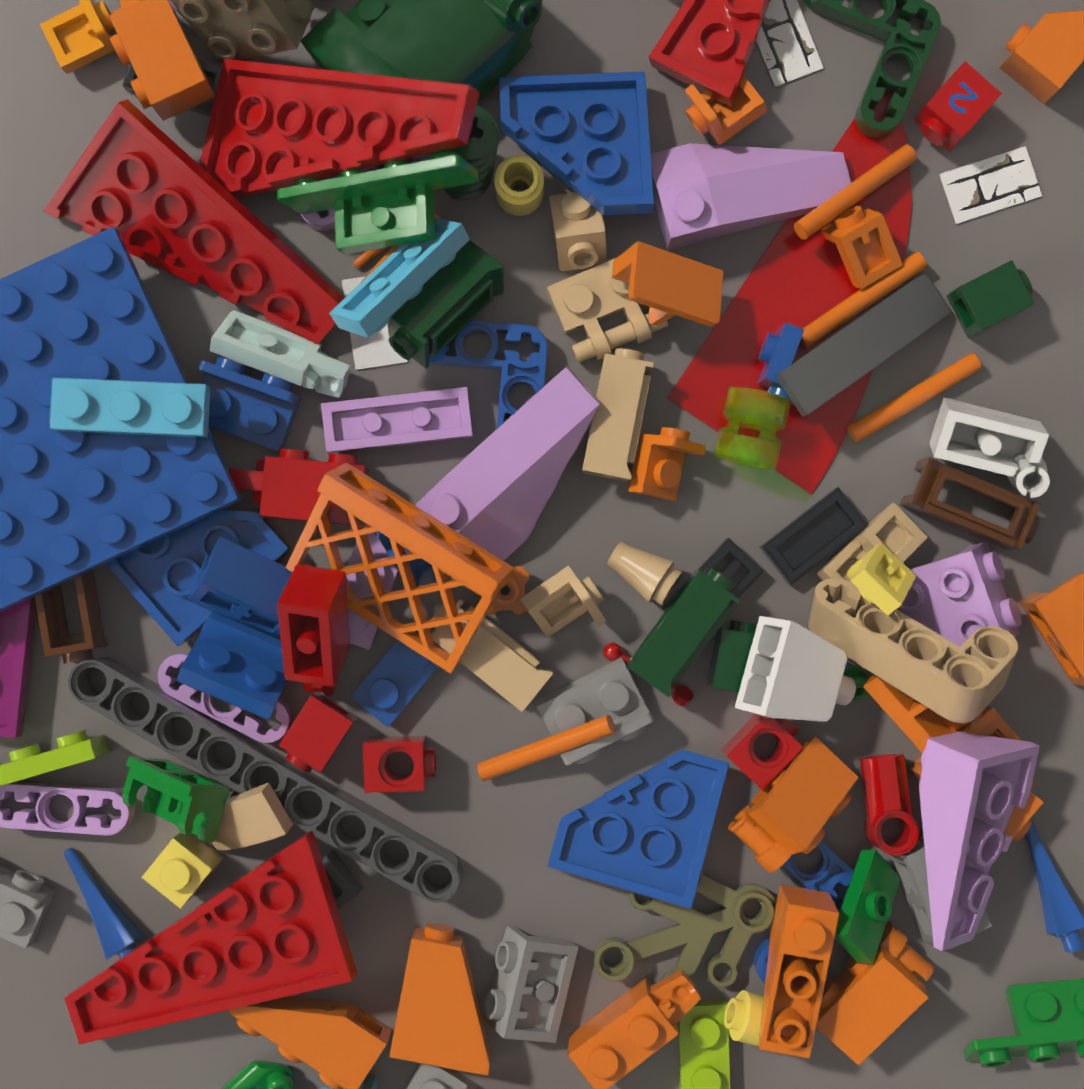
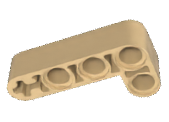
[808,577,1018,723]

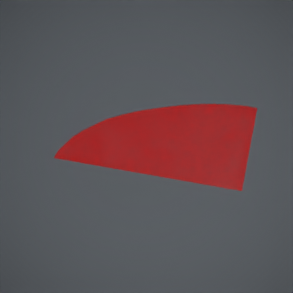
[667,86,912,494]

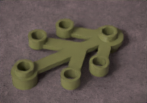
[594,871,776,987]

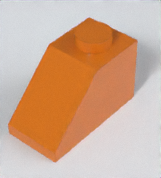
[999,10,1084,104]

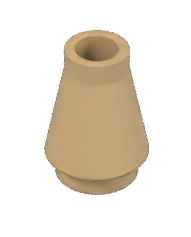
[606,541,683,606]

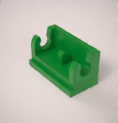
[122,756,230,842]

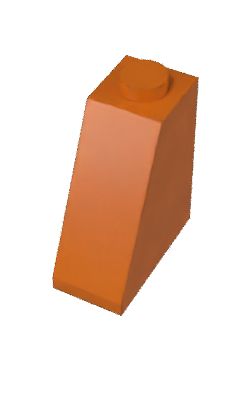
[389,923,491,1076]

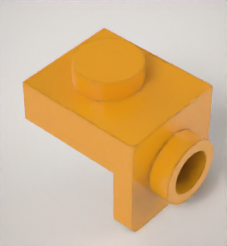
[40,0,115,74]

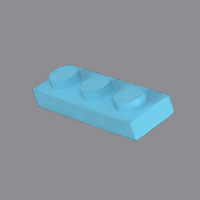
[329,218,470,338]
[49,378,210,438]

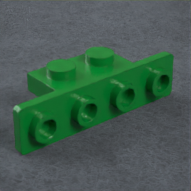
[277,152,478,254]
[963,978,1084,1068]

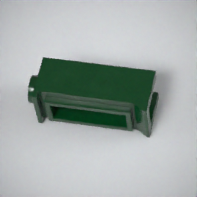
[387,240,504,369]
[626,568,740,698]

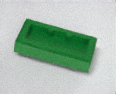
[834,850,901,964]

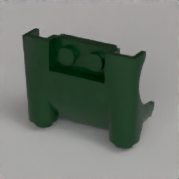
[301,0,543,104]

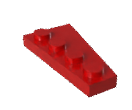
[648,0,770,107]

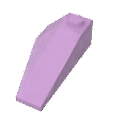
[415,367,601,561]
[919,732,1040,952]

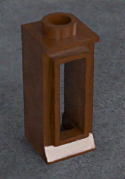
[900,457,1040,550]
[35,570,108,664]

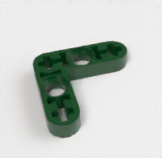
[804,0,941,139]

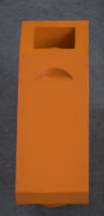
[758,884,839,1059]
[228,996,392,1089]

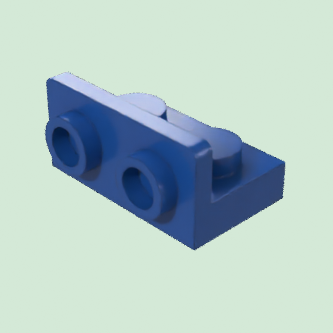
[198,357,301,452]
[176,612,289,720]

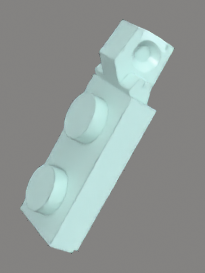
[210,310,350,398]

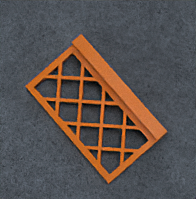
[285,462,515,674]

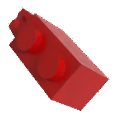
[229,449,370,525]
[277,564,350,695]

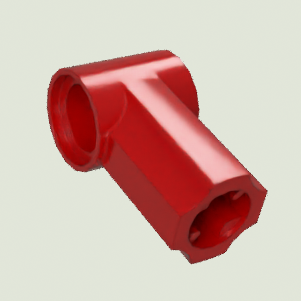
[859,753,919,856]

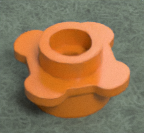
[487,566,529,615]

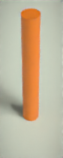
[794,144,917,240]
[800,251,928,349]
[847,352,982,443]
[477,715,616,781]

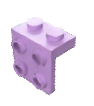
[897,541,1021,647]

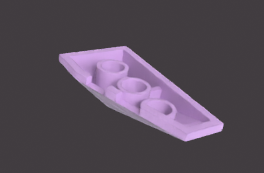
[651,143,851,251]

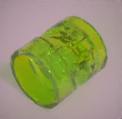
[713,387,791,470]

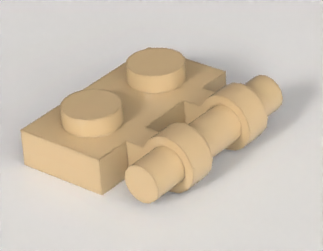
[547,258,668,364]

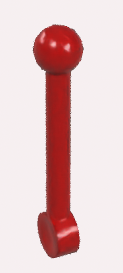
[603,642,693,707]

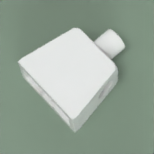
[734,616,856,722]

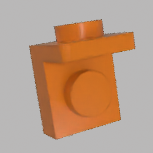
[822,206,903,289]
[629,427,706,502]

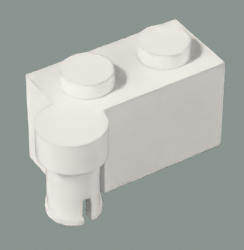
[929,398,1050,498]

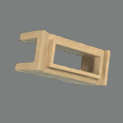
[581,348,654,483]
[431,598,553,712]

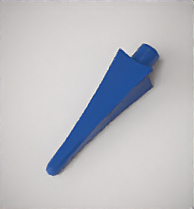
[1025,819,1084,952]
[64,848,145,960]

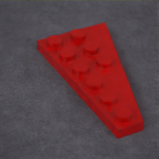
[199,59,480,199]
[43,99,344,344]
[64,829,358,1045]

